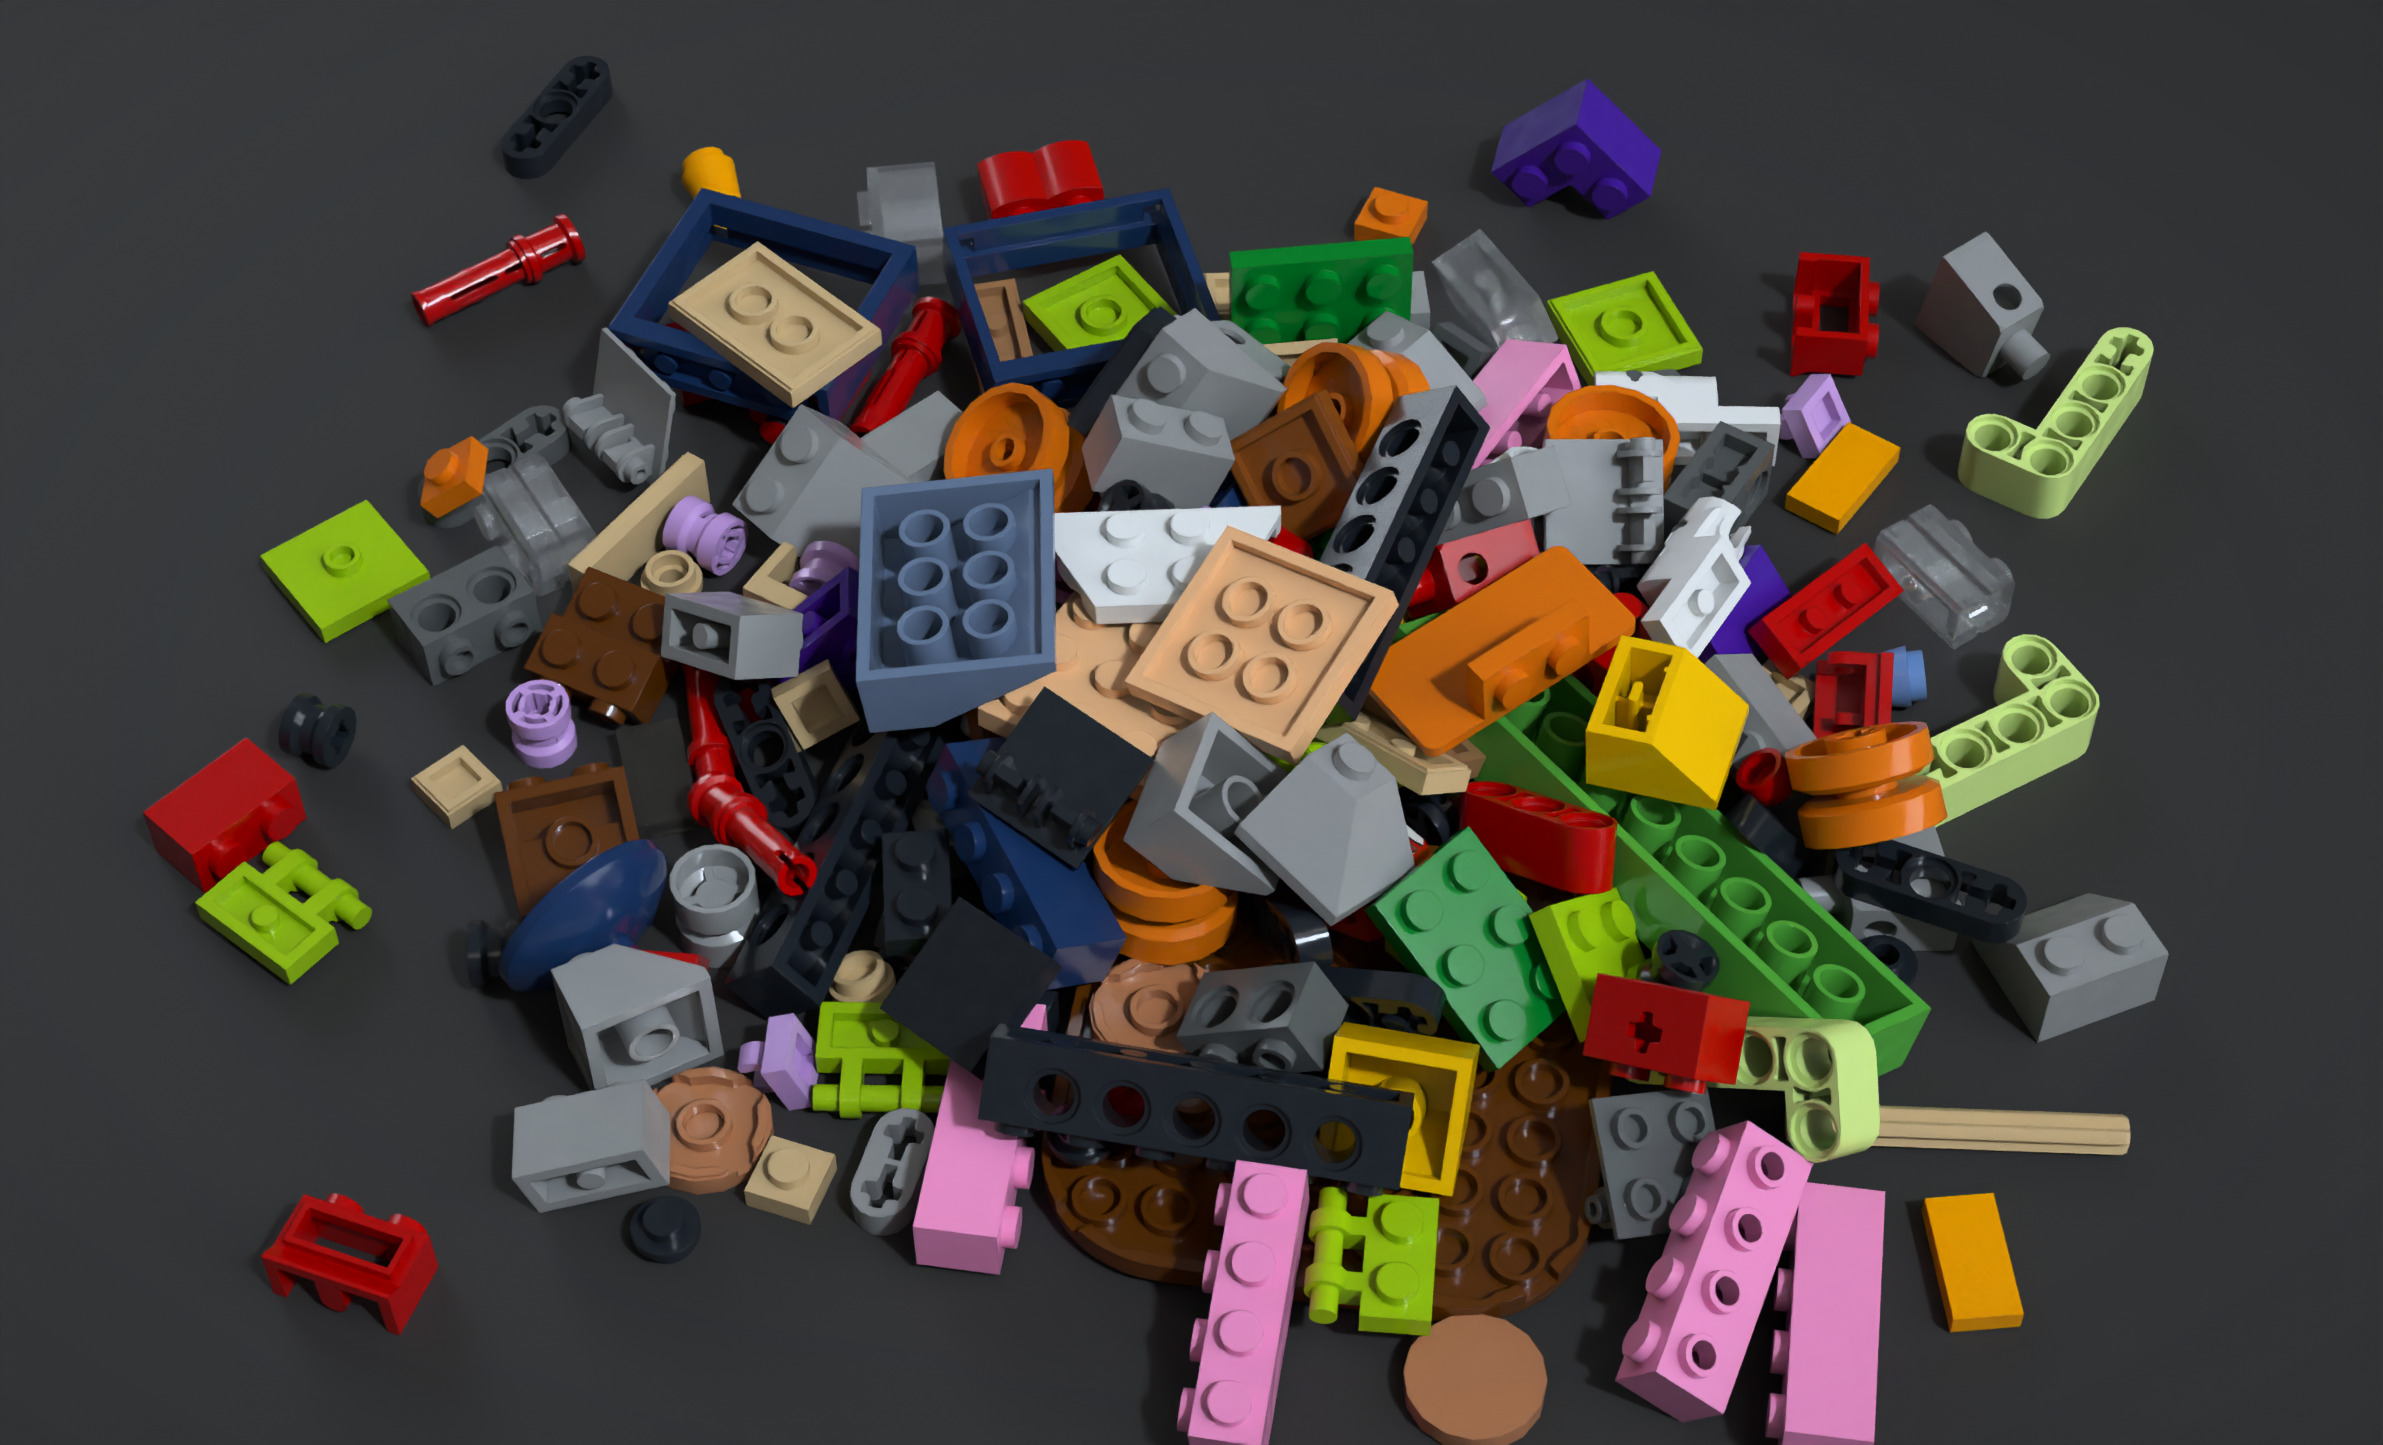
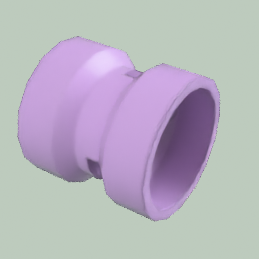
[663,495,749,576]
[506,679,577,769]

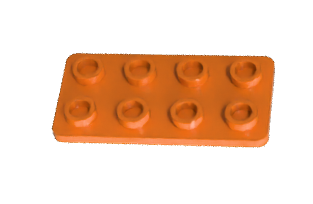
[1368,546,1636,757]

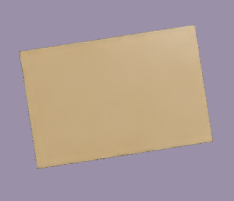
[668,241,882,408]

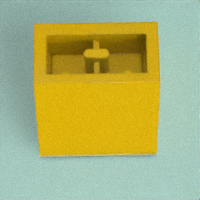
[1586,635,1749,811]

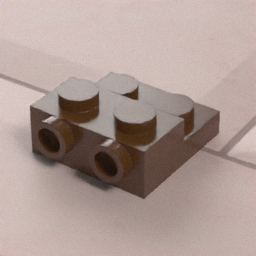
[524,566,680,728]
[494,763,640,918]

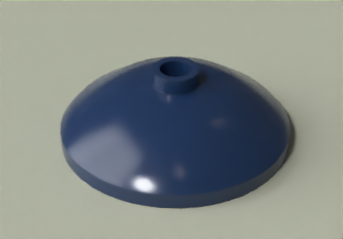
[499,839,668,994]

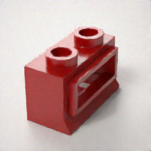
[1790,252,1880,377]
[261,1193,439,1336]

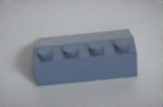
[856,469,1057,733]

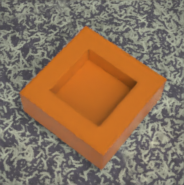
[1354,187,1428,245]
[420,436,489,519]

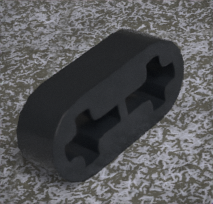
[1724,792,1823,881]

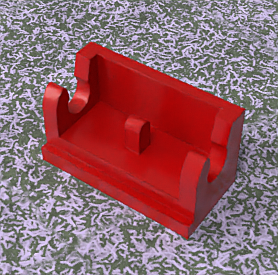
[1812,651,1894,739]

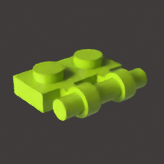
[195,841,372,985]
[812,1002,951,1119]
[1304,1187,1439,1336]

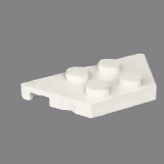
[1055,506,1281,624]

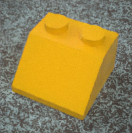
[1319,1022,1480,1197]

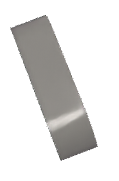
[850,1108,935,1236]

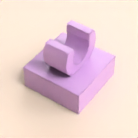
[1779,374,1851,458]
[737,1013,818,1111]

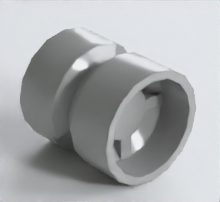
[670,844,761,968]

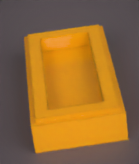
[1785,422,1901,535]
[1921,1193,2024,1332]

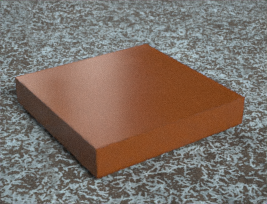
[1230,389,1365,542]

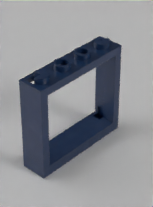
[608,188,920,421]
[942,188,1221,409]

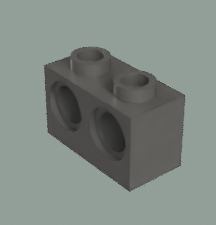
[1663,421,1775,548]
[387,545,542,687]
[1176,961,1349,1073]

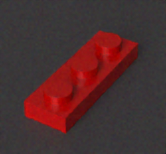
[1748,542,1904,680]

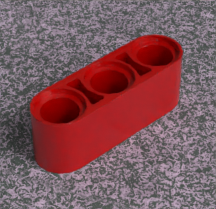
[1458,781,1617,894]

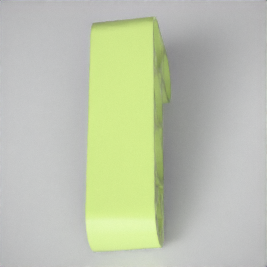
[1957,327,2154,519]
[1914,634,2100,828]
[1626,1016,1880,1163]

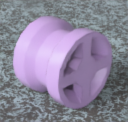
[788,541,859,597]

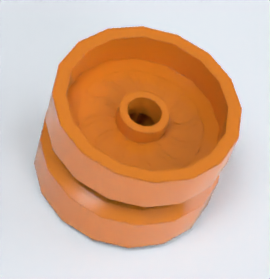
[1277,342,1430,465]
[943,382,1095,513]
[1542,385,1681,495]
[1784,721,1948,850]
[1093,800,1239,965]

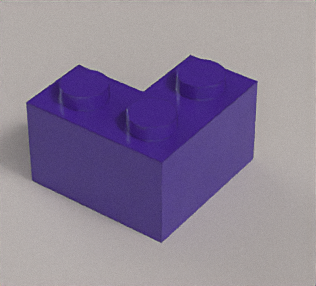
[1491,78,1662,220]

